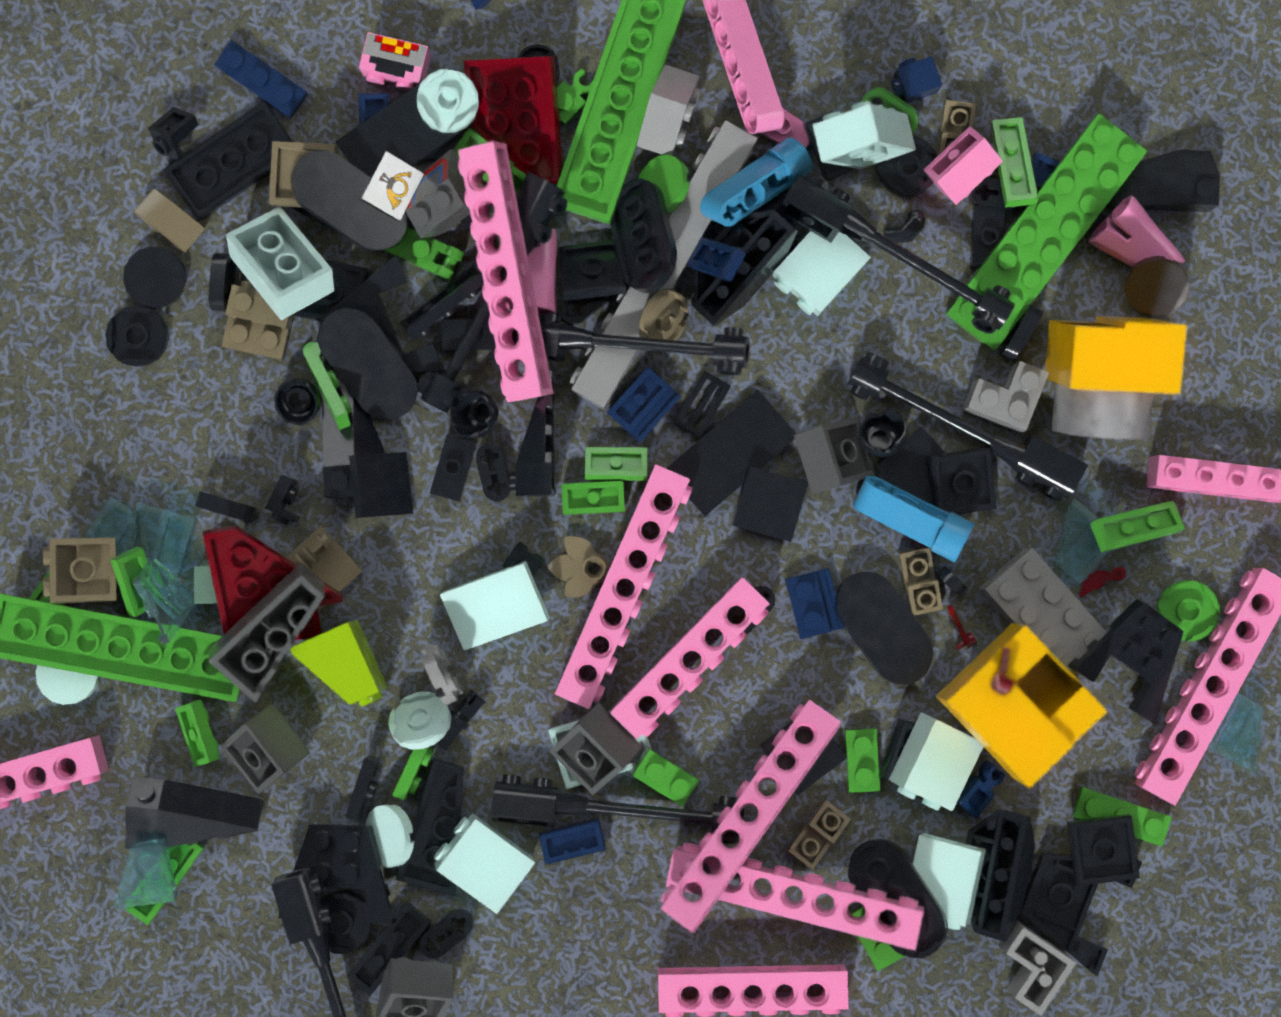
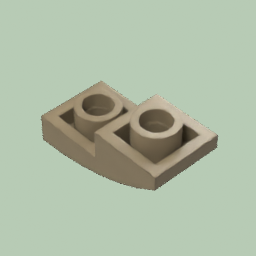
[938,99,977,155]
[133,189,205,253]
[898,546,943,616]
[785,800,851,871]

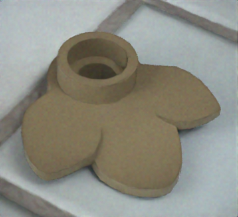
[548,536,610,598]

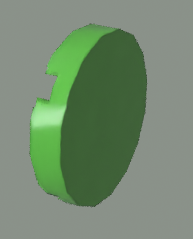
[638,154,690,214]
[1157,580,1220,642]

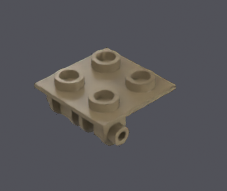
[286,526,363,612]

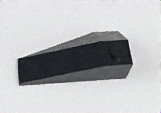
[1105,150,1220,212]
[510,371,555,497]
[322,375,385,499]
[125,777,263,852]

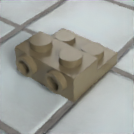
[269,141,344,207]
[221,281,294,361]
[43,538,116,604]

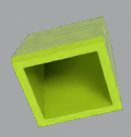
[290,620,388,707]

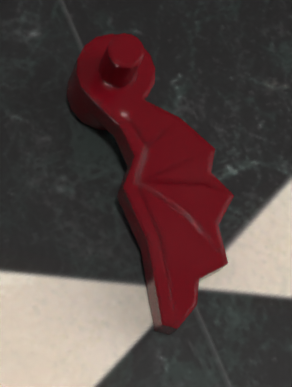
[1079,567,1126,598]
[946,605,977,650]

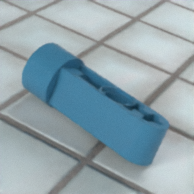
[700,137,813,227]
[853,476,975,563]

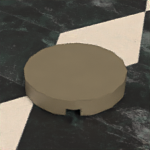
[639,289,688,340]

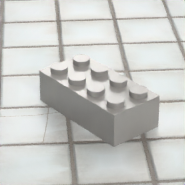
[979,548,1107,678]

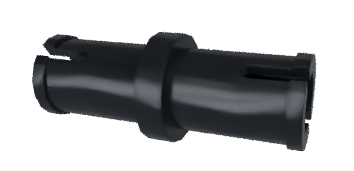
[437,690,486,750]

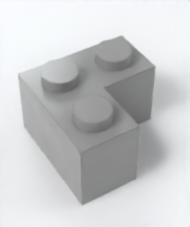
[637,64,702,156]
[961,361,1049,433]
[998,921,1076,1016]

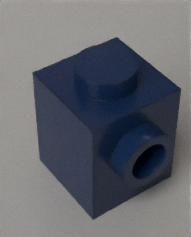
[891,56,942,104]

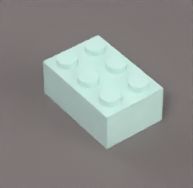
[813,101,916,169]
[226,206,334,320]

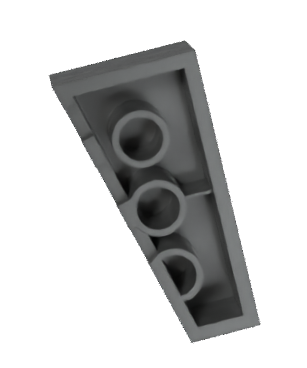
[208,562,324,702]

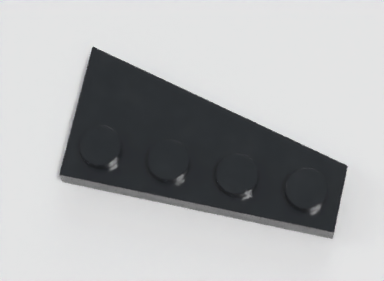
[396,758,464,896]

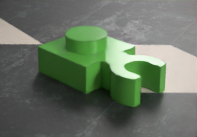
[557,69,593,126]

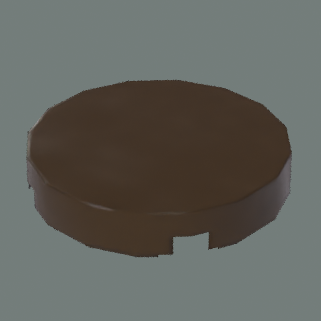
[1125,256,1190,316]

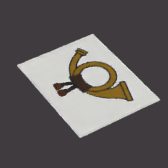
[362,151,424,221]

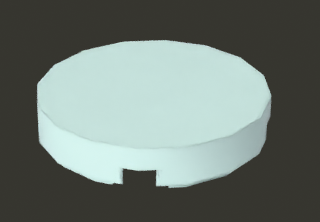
[417,69,479,133]
[35,665,99,705]
[388,692,452,749]
[366,804,414,868]

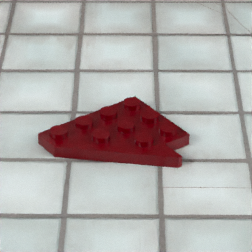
[463,56,563,184]
[203,525,343,641]

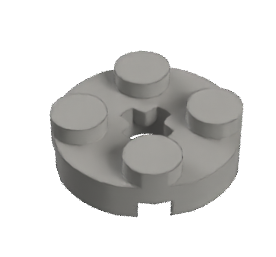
[420,643,464,705]

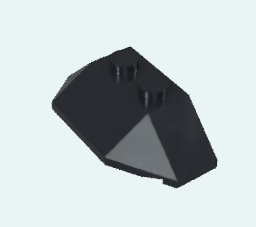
[691,210,797,326]
[965,809,1035,942]

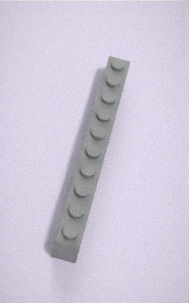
[570,120,758,410]

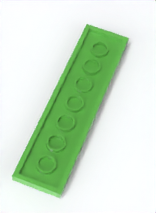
[557,0,688,225]
[945,113,1147,351]
[0,593,240,702]

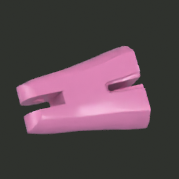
[1088,195,1185,268]
[506,229,557,314]

